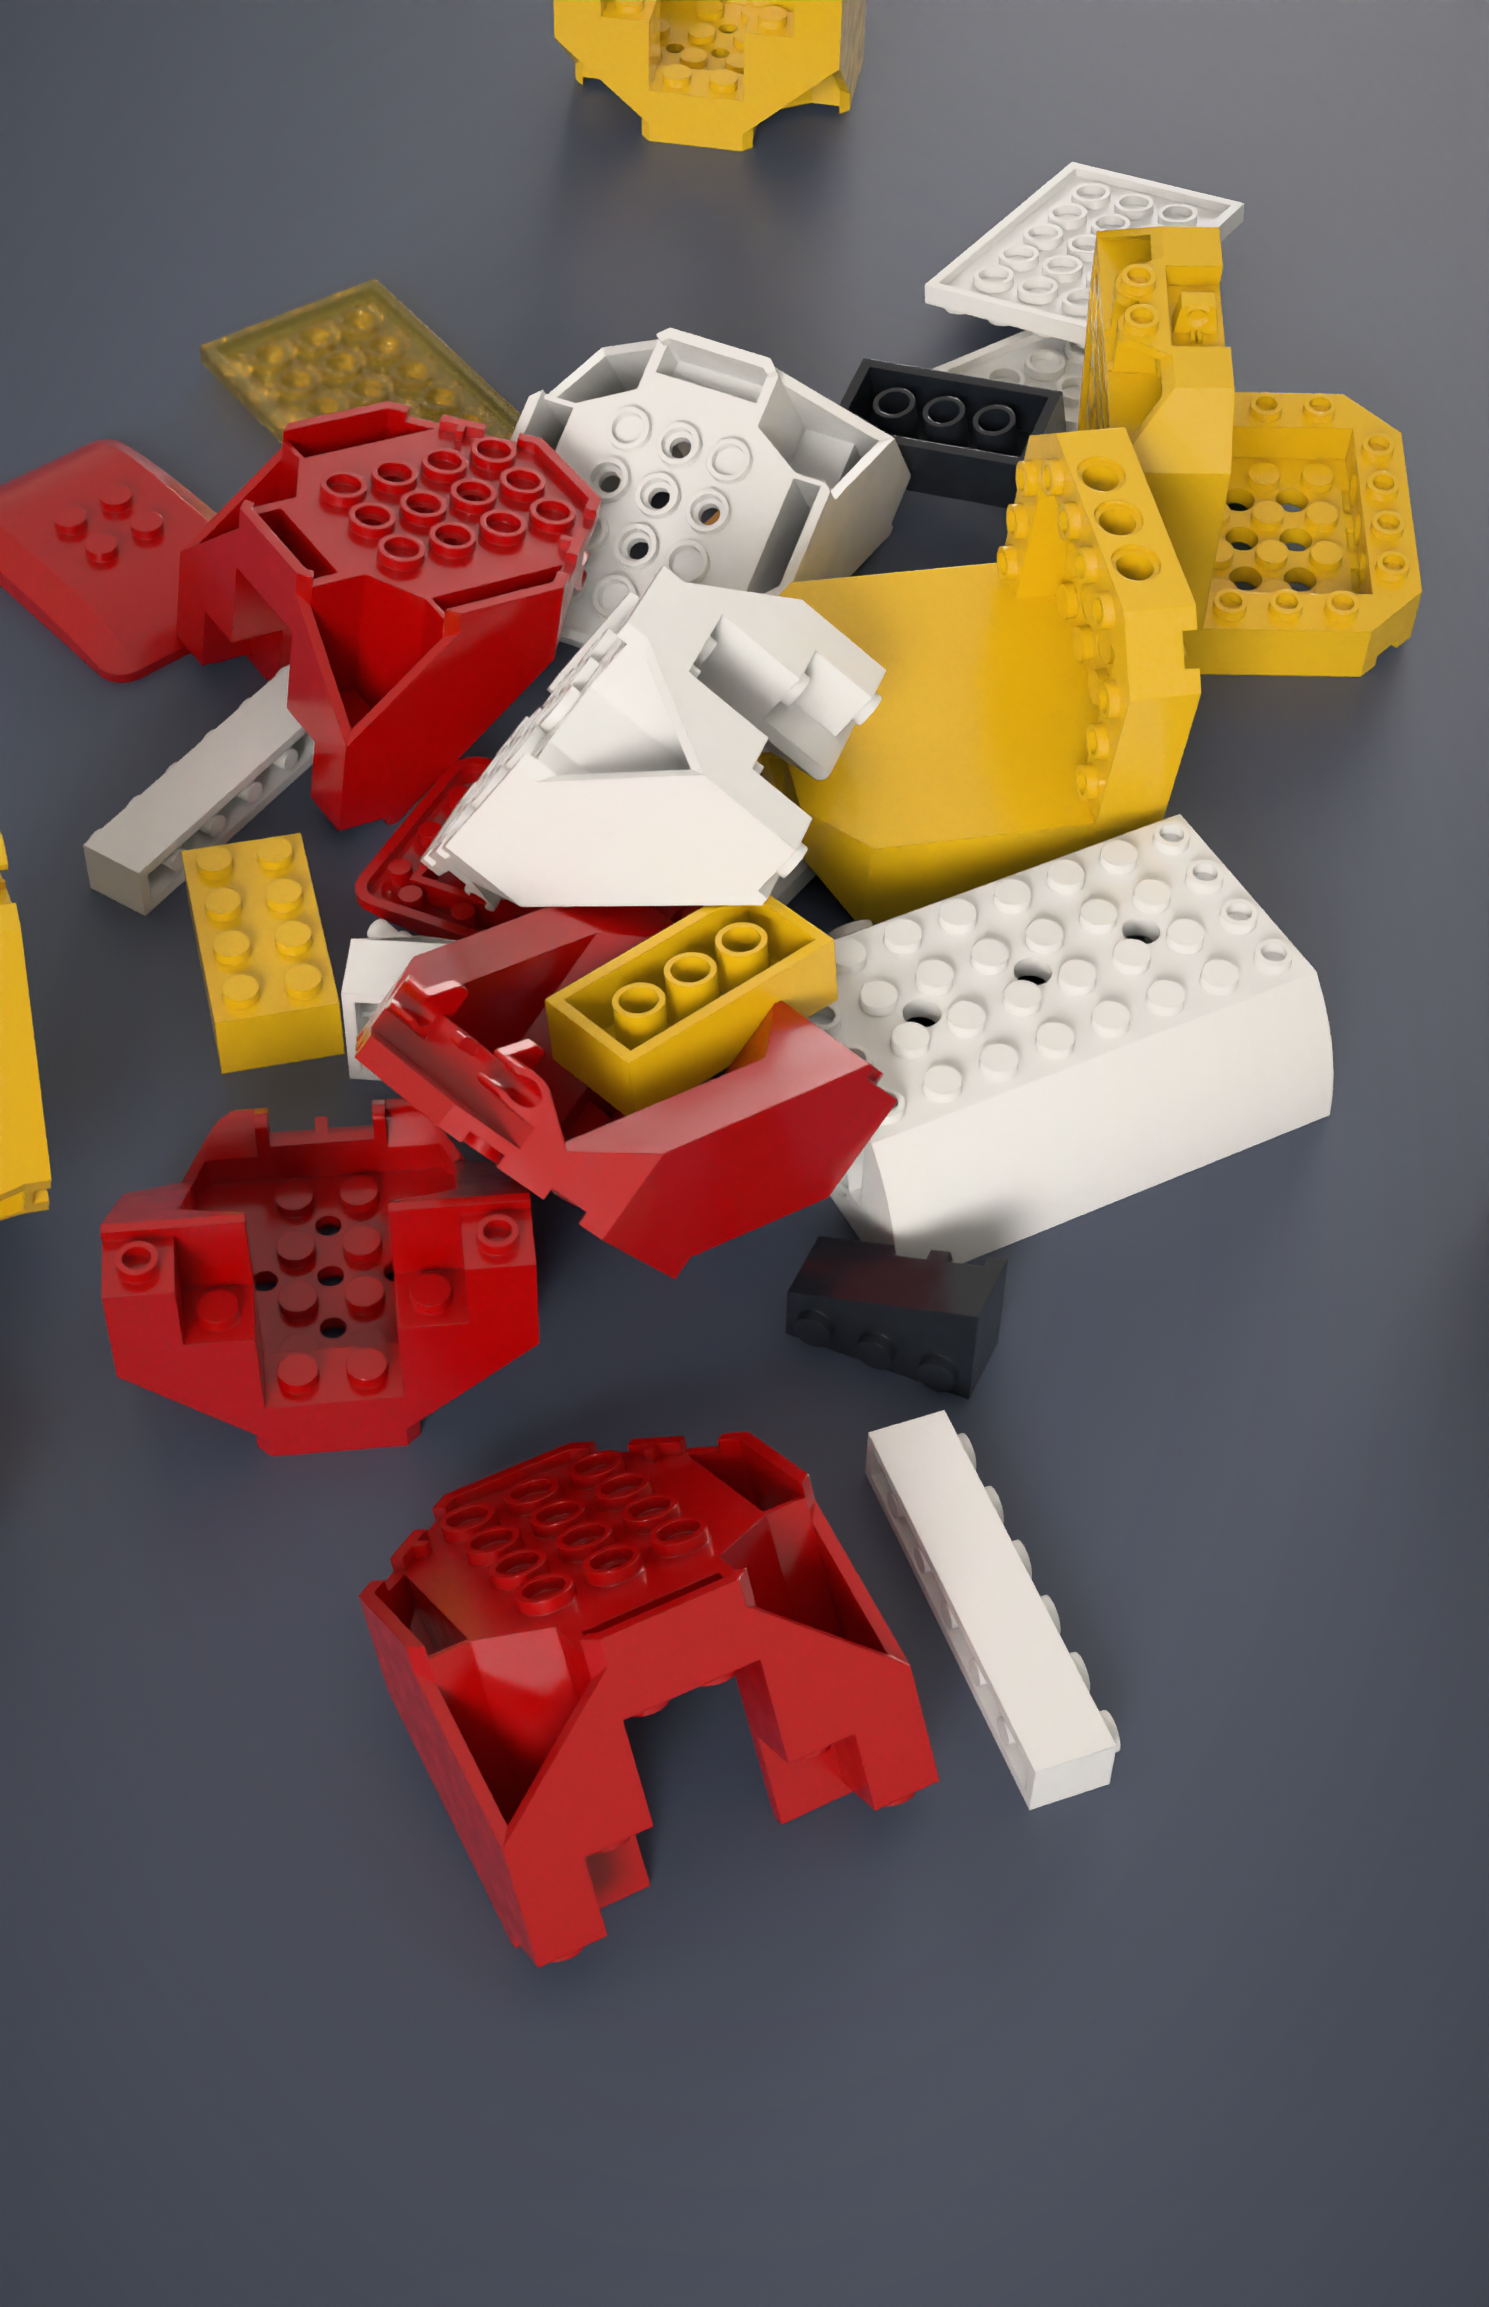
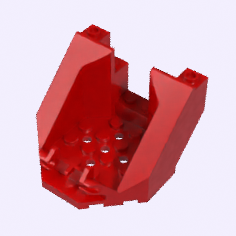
[176,401,602,831]
[355,906,898,1279]
[100,1098,540,1457]
[358,1432,940,1968]

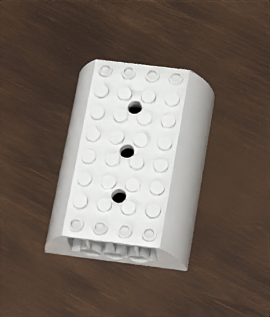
[807,814,1334,1264]

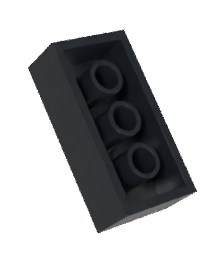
[839,358,1067,508]

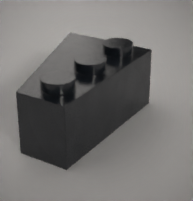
[785,1236,1008,1400]

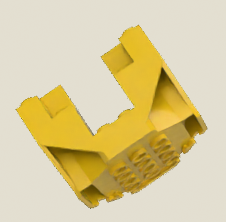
[553,0,866,151]

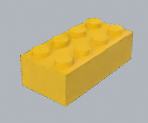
[181,833,345,1074]
[545,895,838,1116]

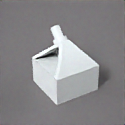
[341,919,456,1080]

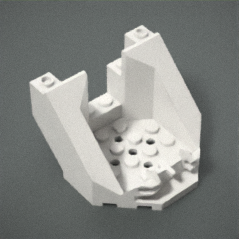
[510,327,911,648]
[420,566,886,912]

